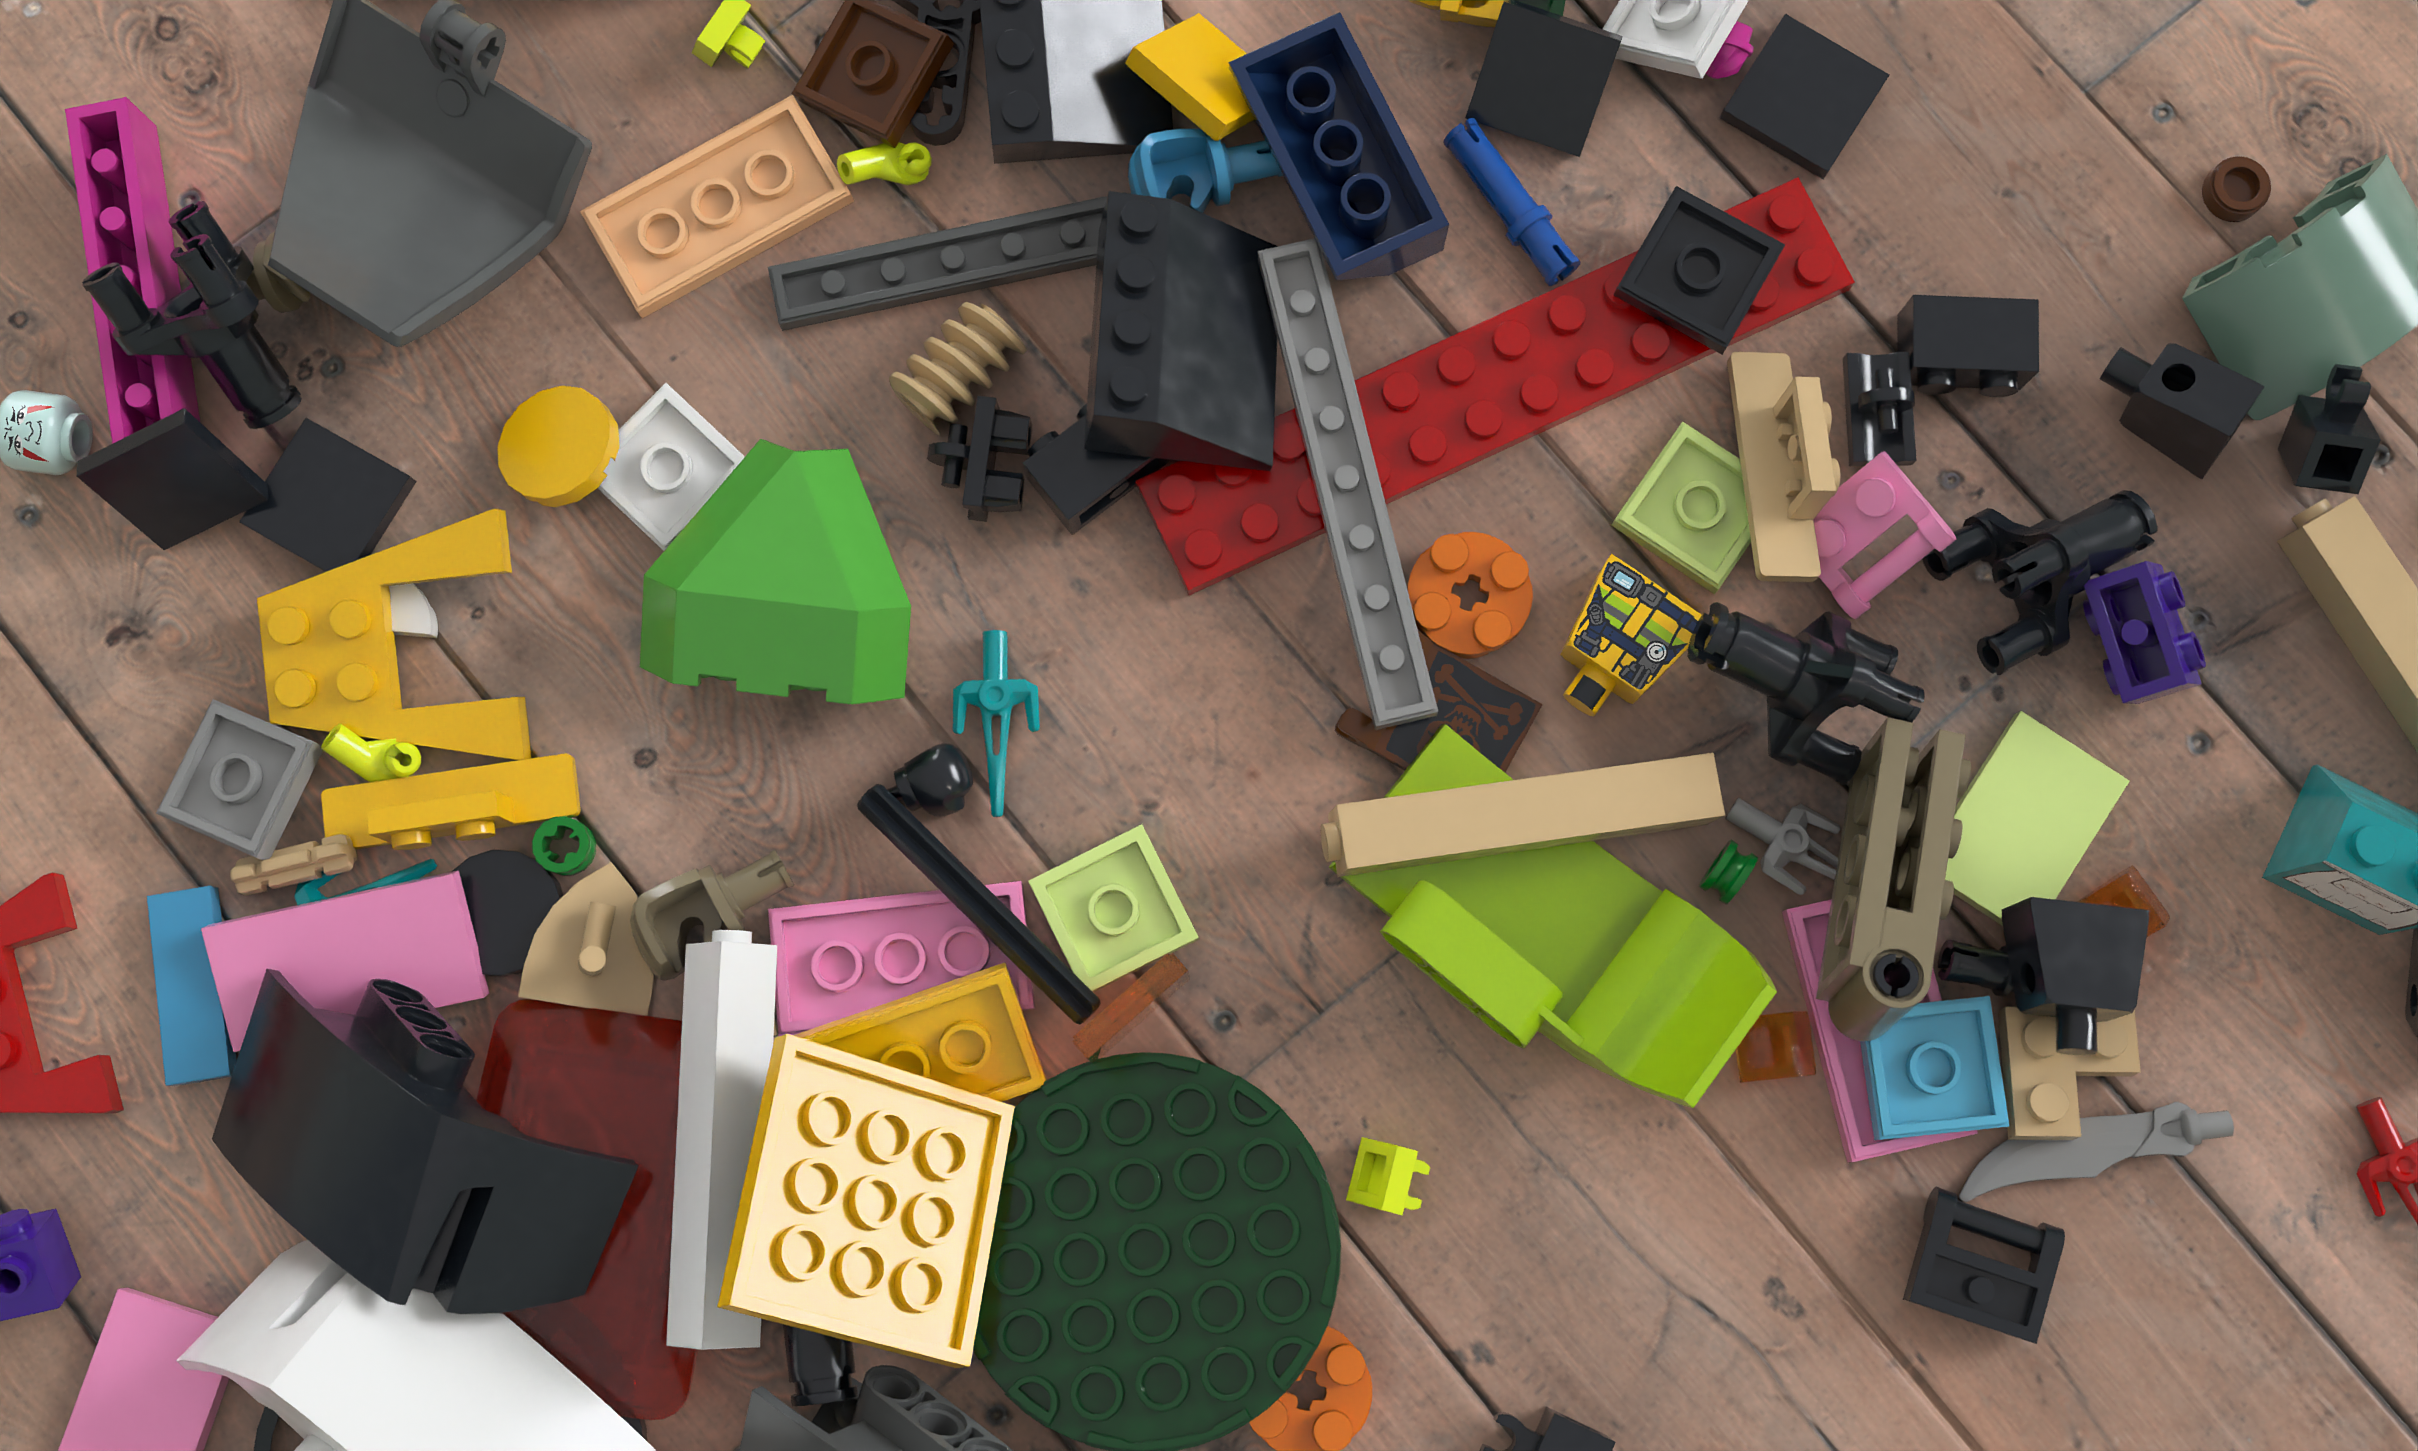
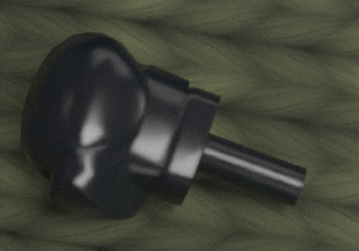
[887,743,973,817]

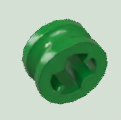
[532,816,596,876]
[1699,839,1758,905]

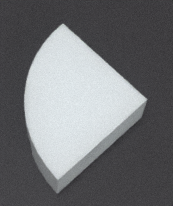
[389,583,438,638]

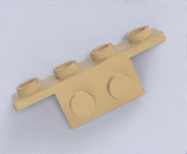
[1727,352,1840,582]

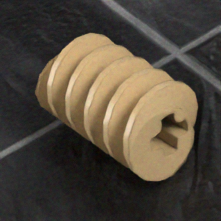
[889,302,1027,436]

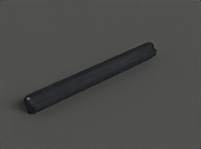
[857,784,1101,1025]

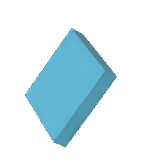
[1860,996,2010,1140]

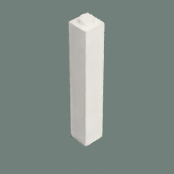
[666,930,777,1350]

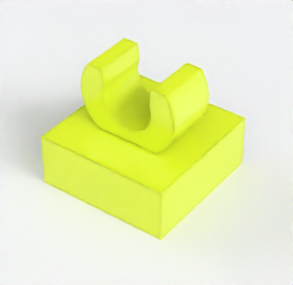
[691,0,765,68]
[1346,1137,1430,1216]

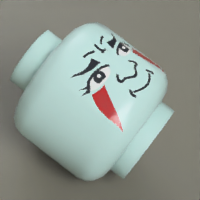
[0,390,93,475]

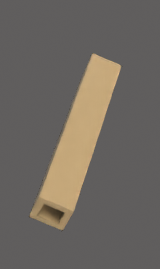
[2277,496,2418,753]
[1320,753,1725,877]

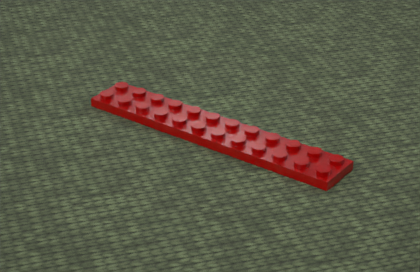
[1136,177,1855,596]

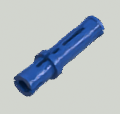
[1443,118,1581,286]

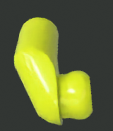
[321,724,421,782]

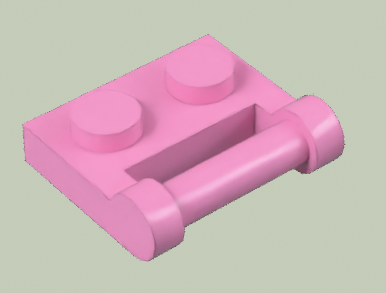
[1813,451,1956,619]

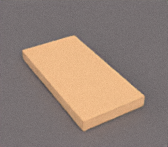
[580,95,854,318]

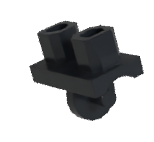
[1842,352,1917,467]
[927,396,1032,522]

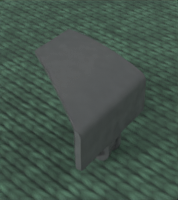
[268,0,592,347]

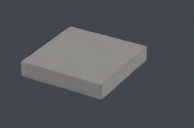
[156,699,323,860]

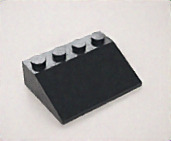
[979,0,1173,164]
[1084,191,1278,471]

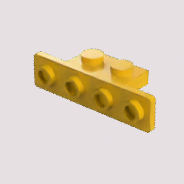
[321,753,581,850]

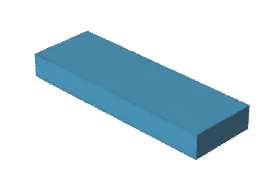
[147,886,237,1086]

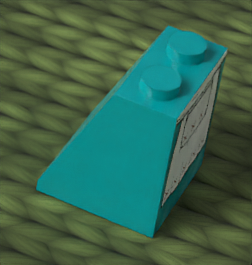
[2262,765,2418,935]

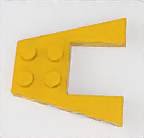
[257,509,531,760]

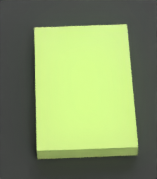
[1945,711,2130,926]

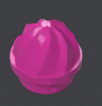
[1705,21,1754,79]

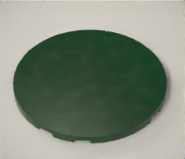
[973,1052,1342,1451]

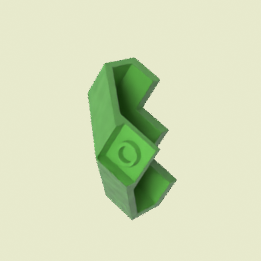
[640,439,911,704]

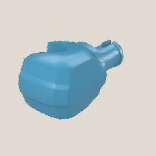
[1128,129,1283,213]

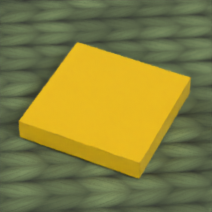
[1125,13,1254,141]

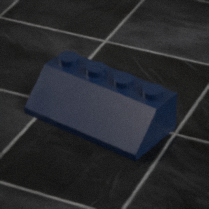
[1229,12,1449,280]

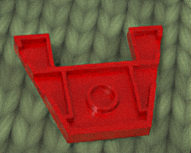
[0,872,124,1113]

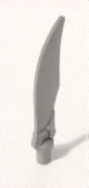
[1959,1102,2234,1203]

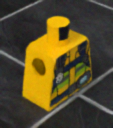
[1560,553,1702,716]

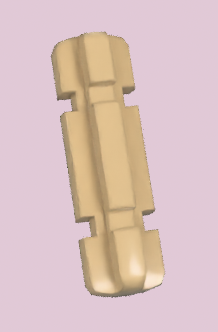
[230,834,358,896]

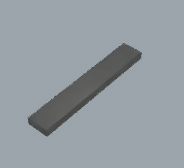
[768,192,1126,331]

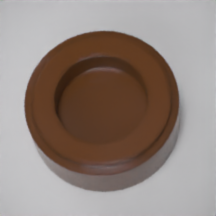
[2202,156,2271,222]

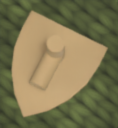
[518,862,654,1018]

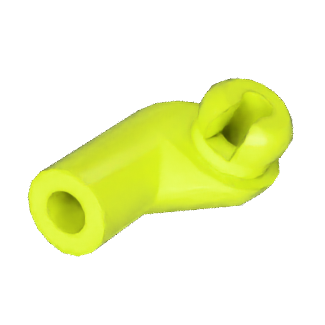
[837,142,932,185]

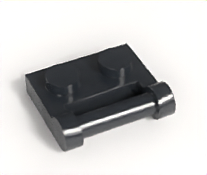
[1903,1186,2065,1344]

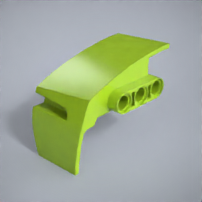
[1329,724,1777,1108]

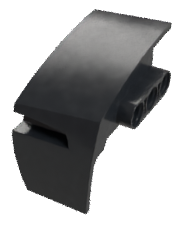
[212,969,639,1314]

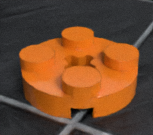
[1407,532,1533,659]
[1249,1326,1372,1451]

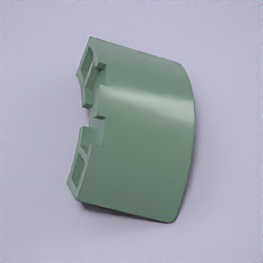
[2182,154,2418,420]

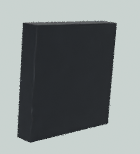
[1465,0,1623,157]
[1720,14,1890,180]
[1614,186,1785,355]
[76,408,268,550]
[239,418,417,572]

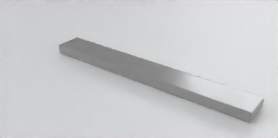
[1258,238,1438,730]

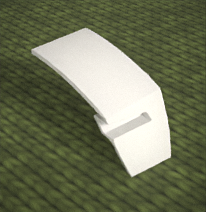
[176,1240,656,1451]

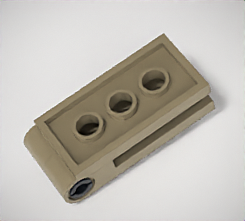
[1816,717,1971,1041]

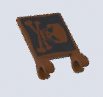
[1335,631,1543,772]

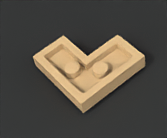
[1998,1007,2141,1140]

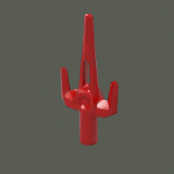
[2356,1097,2418,1225]

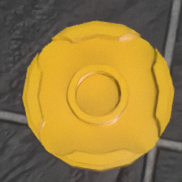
[497,386,620,507]

